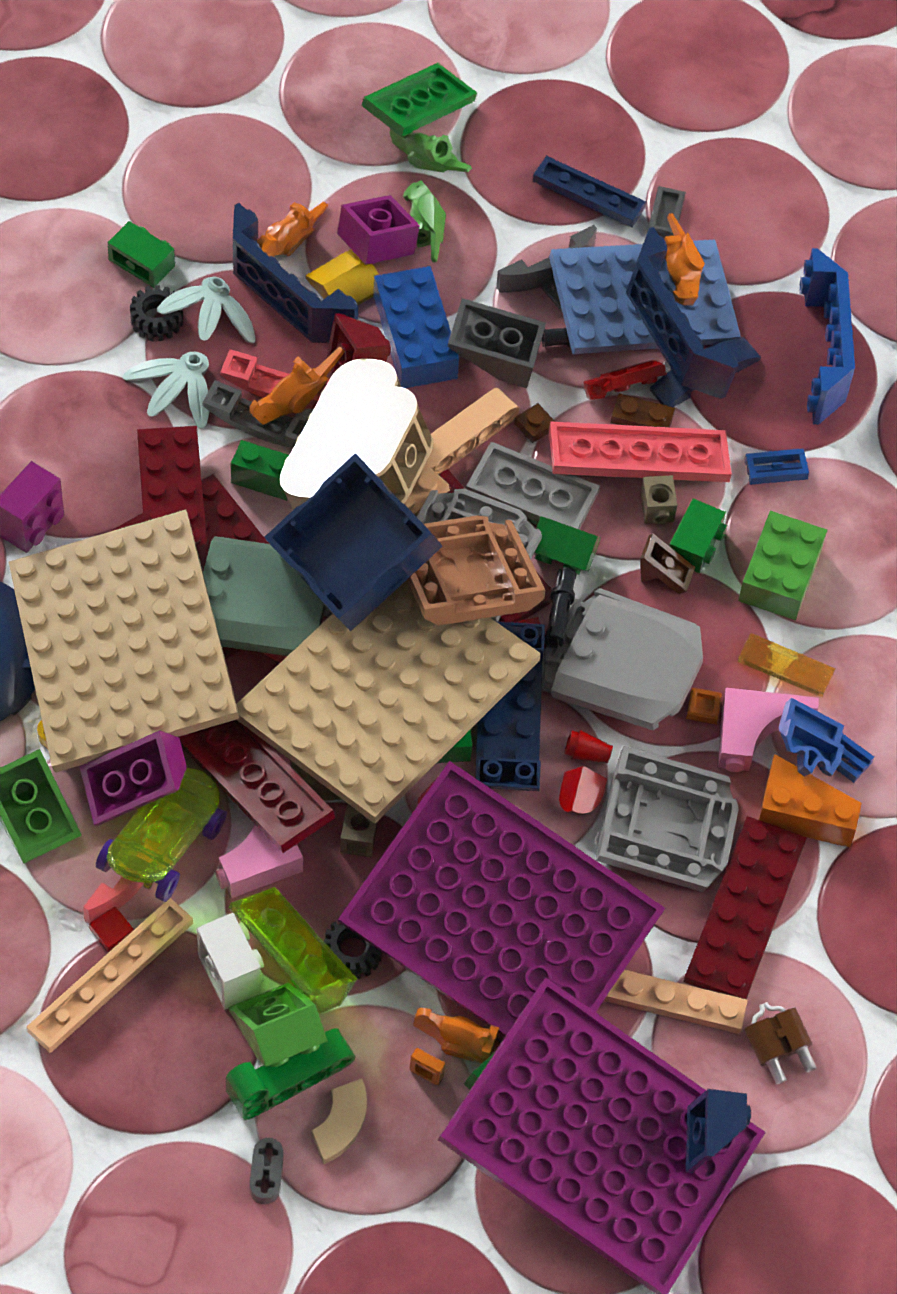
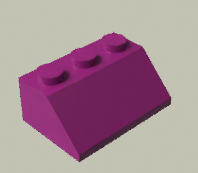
[79,730,187,826]

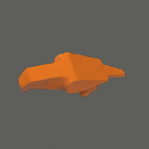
[257,201,328,257]
[664,213,705,305]
[249,347,345,425]
[413,1008,501,1063]

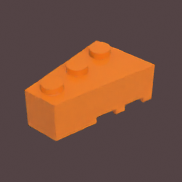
[758,754,862,848]

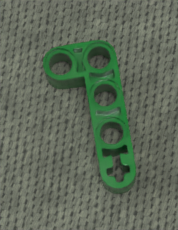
[226,1028,356,1120]

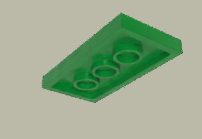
[361,63,477,137]

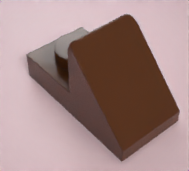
[640,533,695,594]

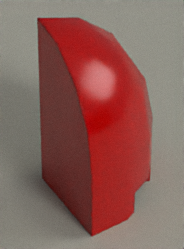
[559,766,607,814]

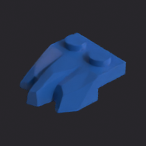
[779,698,844,777]

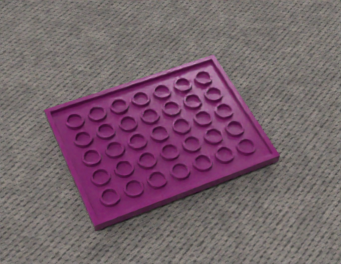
[338,761,665,1037]
[437,977,766,1294]

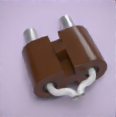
[744,1002,816,1084]

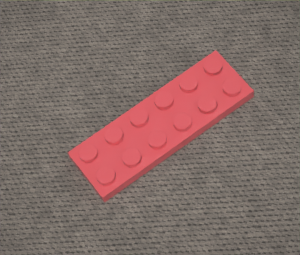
[549,422,732,482]

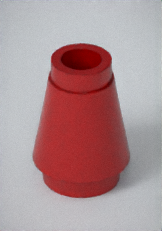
[564,729,613,763]

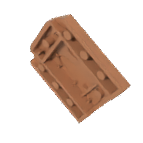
[407,515,545,626]

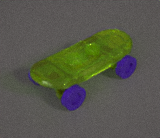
[96,768,227,902]

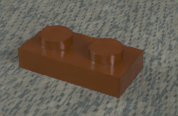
[610,393,675,427]

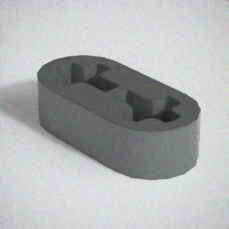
[250,1138,284,1205]

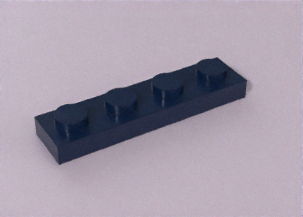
[532,155,646,228]

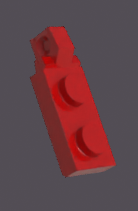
[583,360,667,400]

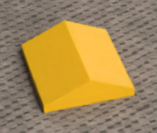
[305,249,379,305]

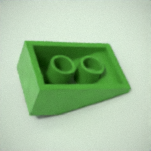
[0,749,82,864]
[228,983,327,1067]

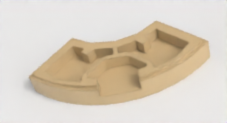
[312,1079,367,1164]

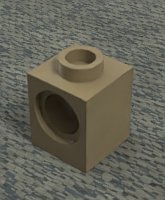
[640,475,677,524]
[340,804,378,857]

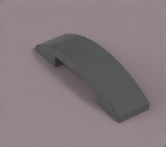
[496,225,597,292]
[202,380,308,448]

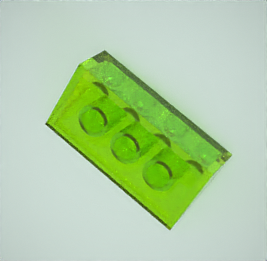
[229,887,357,1014]

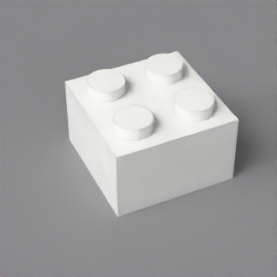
[197,913,264,1010]

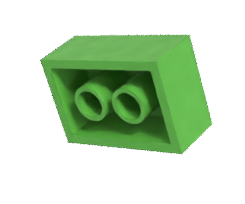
[738,510,827,620]

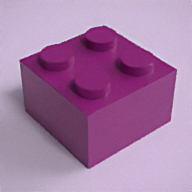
[337,195,420,265]
[0,461,64,553]

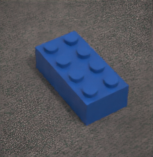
[373,266,459,388]

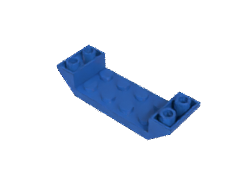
[799,248,855,425]

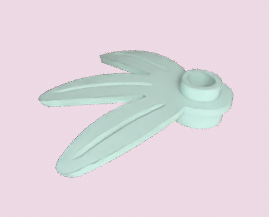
[157,277,255,343]
[123,352,209,428]

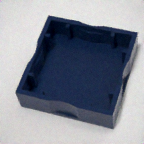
[264,453,443,632]

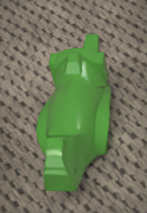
[389,129,472,173]
[403,180,446,263]

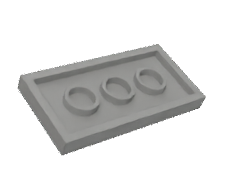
[466,442,600,529]

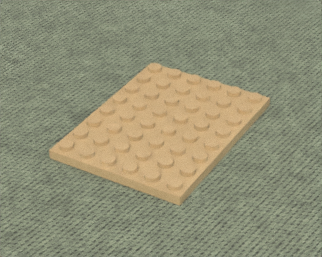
[9,510,240,773]
[236,580,541,824]

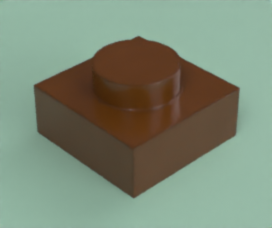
[514,403,555,443]

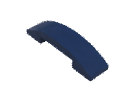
[650,337,761,407]

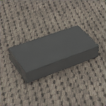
[647,186,686,238]

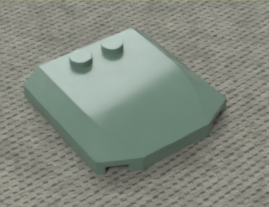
[203,536,325,656]

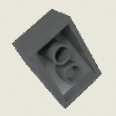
[447,298,546,388]

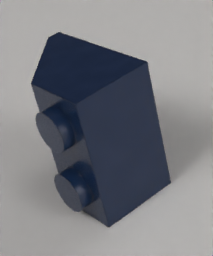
[686,1089,751,1173]

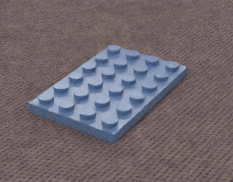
[549,240,741,354]

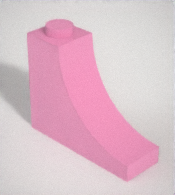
[718,688,819,772]
[215,824,303,898]

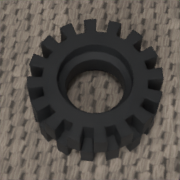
[130,285,183,341]
[324,921,382,980]

